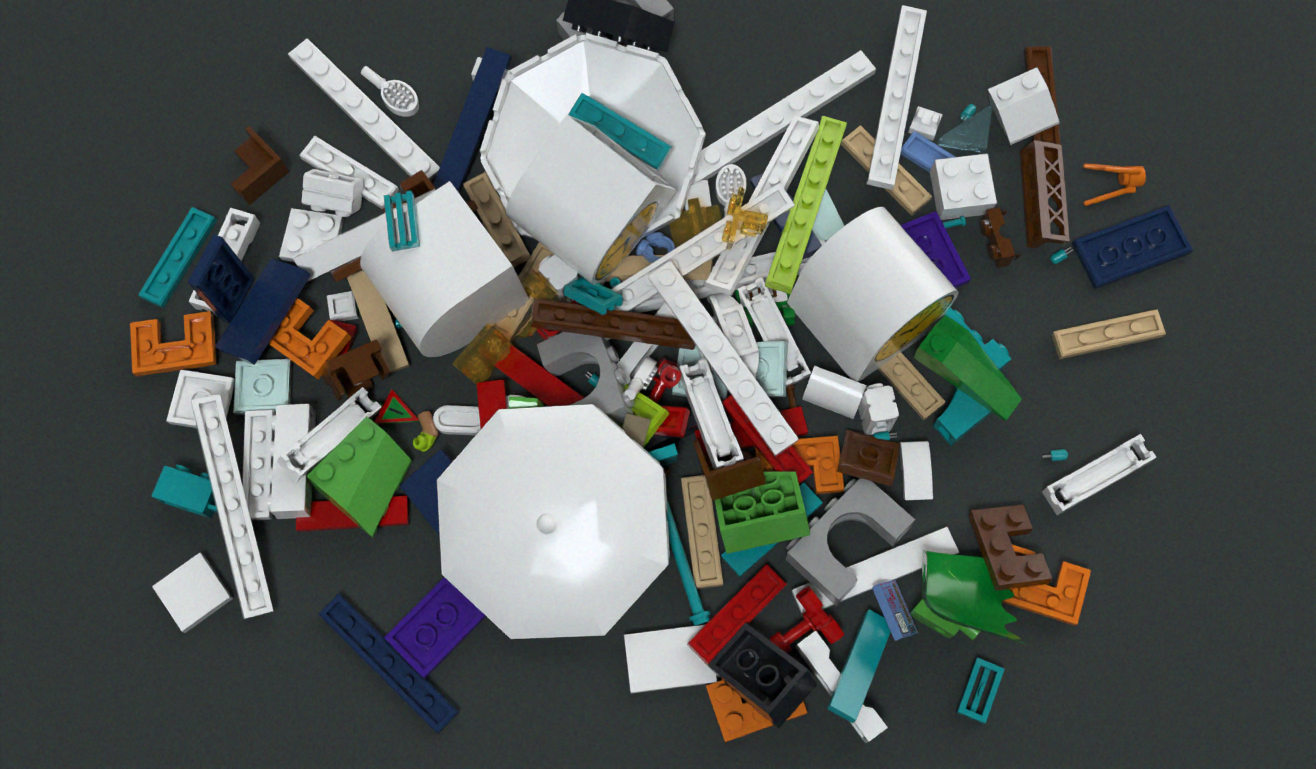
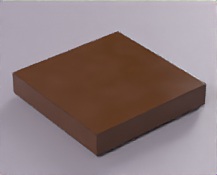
[837,430,900,487]

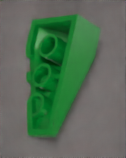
[913,315,1022,422]

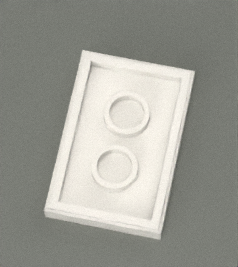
[624,625,717,694]

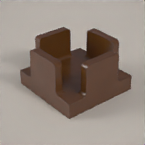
[321,339,390,401]

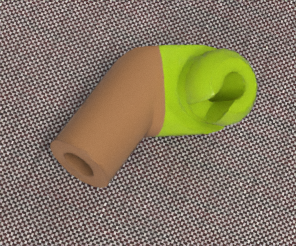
[413,411,438,452]

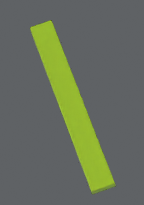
[765,116,847,294]

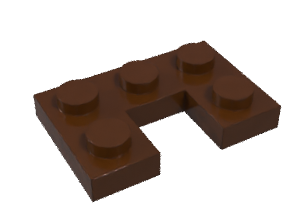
[968,504,1052,591]

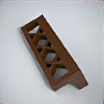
[1020,140,1070,248]

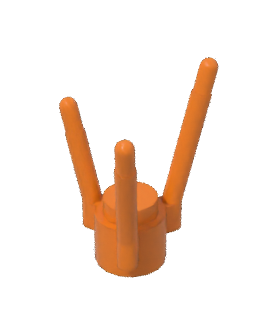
[1083,164,1146,206]

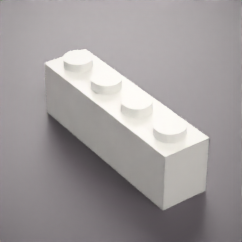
[267,404,316,519]

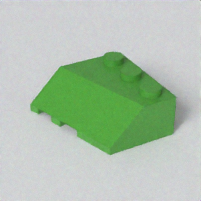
[307,416,412,538]
[715,471,810,554]

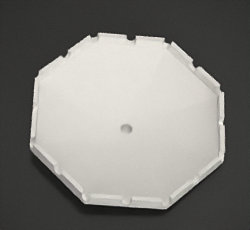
[480,33,706,239]
[437,404,670,639]

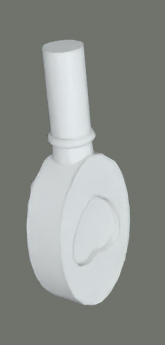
[361,66,419,117]
[716,164,746,218]
[624,356,658,400]

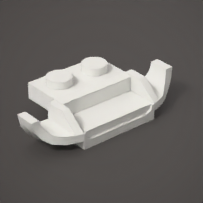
[696,293,759,379]

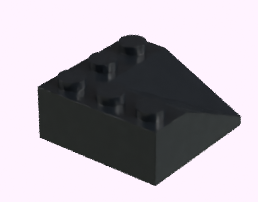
[562,0,675,53]

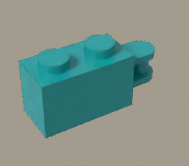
[151,464,218,519]

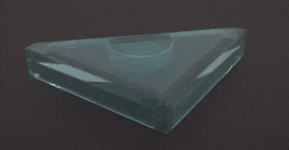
[937,106,993,153]

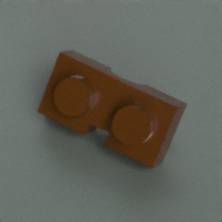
[980,207,1021,268]

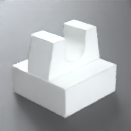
[908,106,942,141]

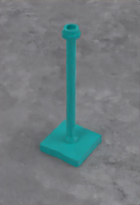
[648,444,710,626]

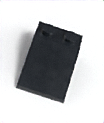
[707,623,817,729]

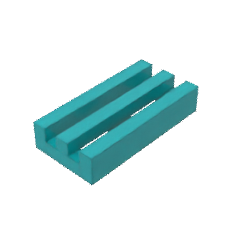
[384,191,420,252]
[564,277,622,315]
[956,657,1005,724]

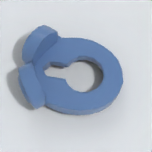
[636,232,675,263]

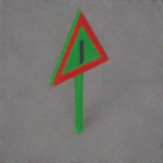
[345,389,420,424]

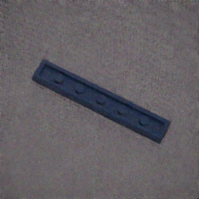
[433,47,512,194]
[318,594,459,734]

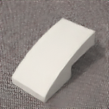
[900,441,933,500]

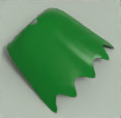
[921,550,1026,644]

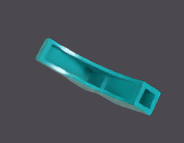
[933,307,1011,446]

